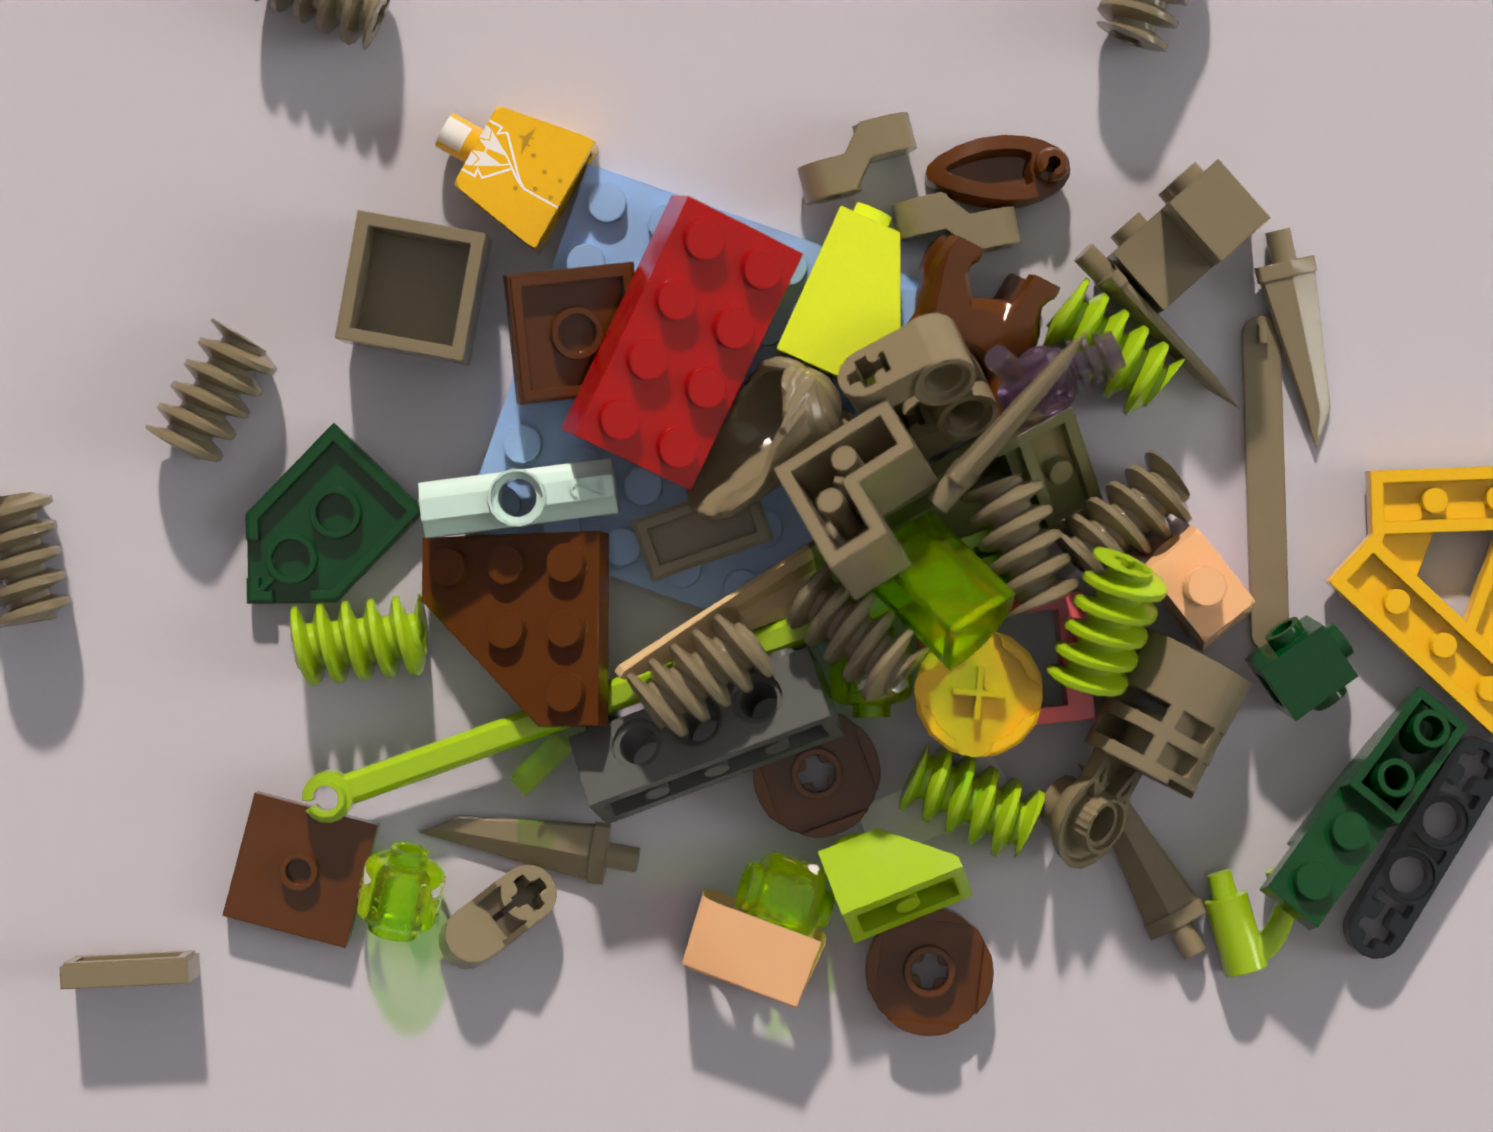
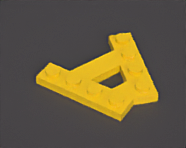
[1325,466,1493,738]

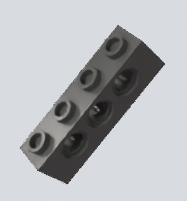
[568,647,845,824]

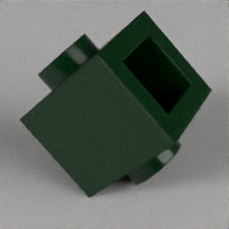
[1244,615,1358,721]

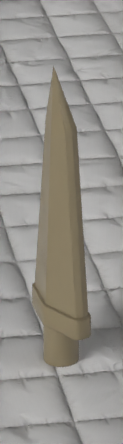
[1254,228,1330,449]
[1074,243,1240,409]
[927,331,1087,513]
[1078,763,1207,960]
[420,816,640,885]

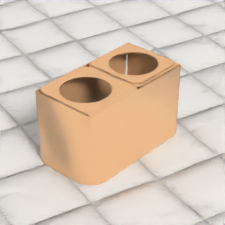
[682,888,826,1008]

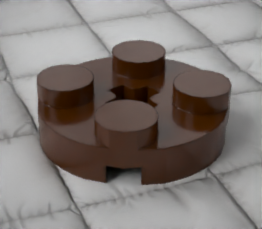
[753,713,881,838]
[865,908,994,1036]

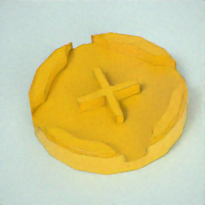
[913,628,1043,757]

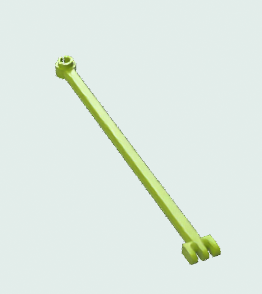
[302,528,1010,823]

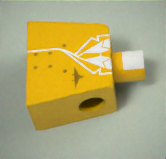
[435,106,599,254]

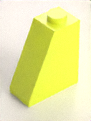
[776,202,901,387]

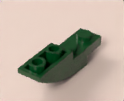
[1259,686,1469,930]

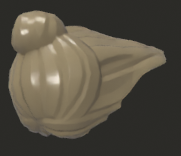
[686,355,855,521]

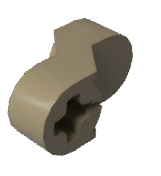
[797,112,917,205]
[891,192,1022,254]
[439,865,557,969]

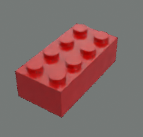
[561,195,803,490]

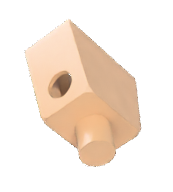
[1129,518,1256,652]

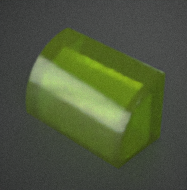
[871,510,1016,670]

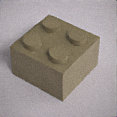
[335,210,492,366]

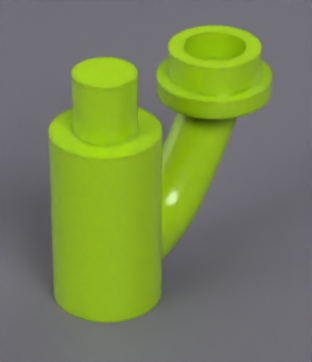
[1204,867,1294,977]

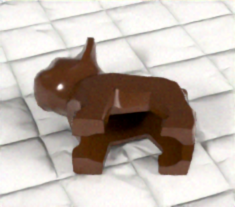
[907,235,1060,418]

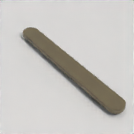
[1241,315,1289,648]

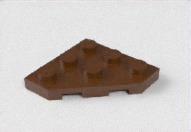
[422,530,609,728]

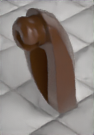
[925,135,1070,209]

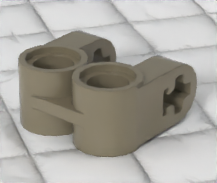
[837,313,999,460]

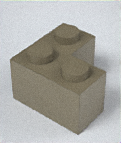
[1107,159,1271,314]
[774,399,939,600]

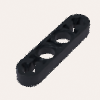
[1343,736,1493,959]

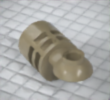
[1040,627,1252,869]

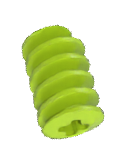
[1043,277,1185,416]
[1046,547,1167,697]
[290,594,429,686]
[899,740,1045,858]

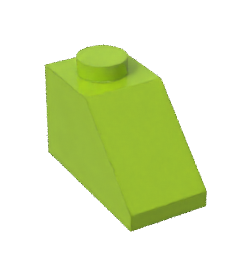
[818,828,973,943]

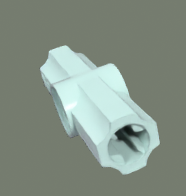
[418,458,619,539]

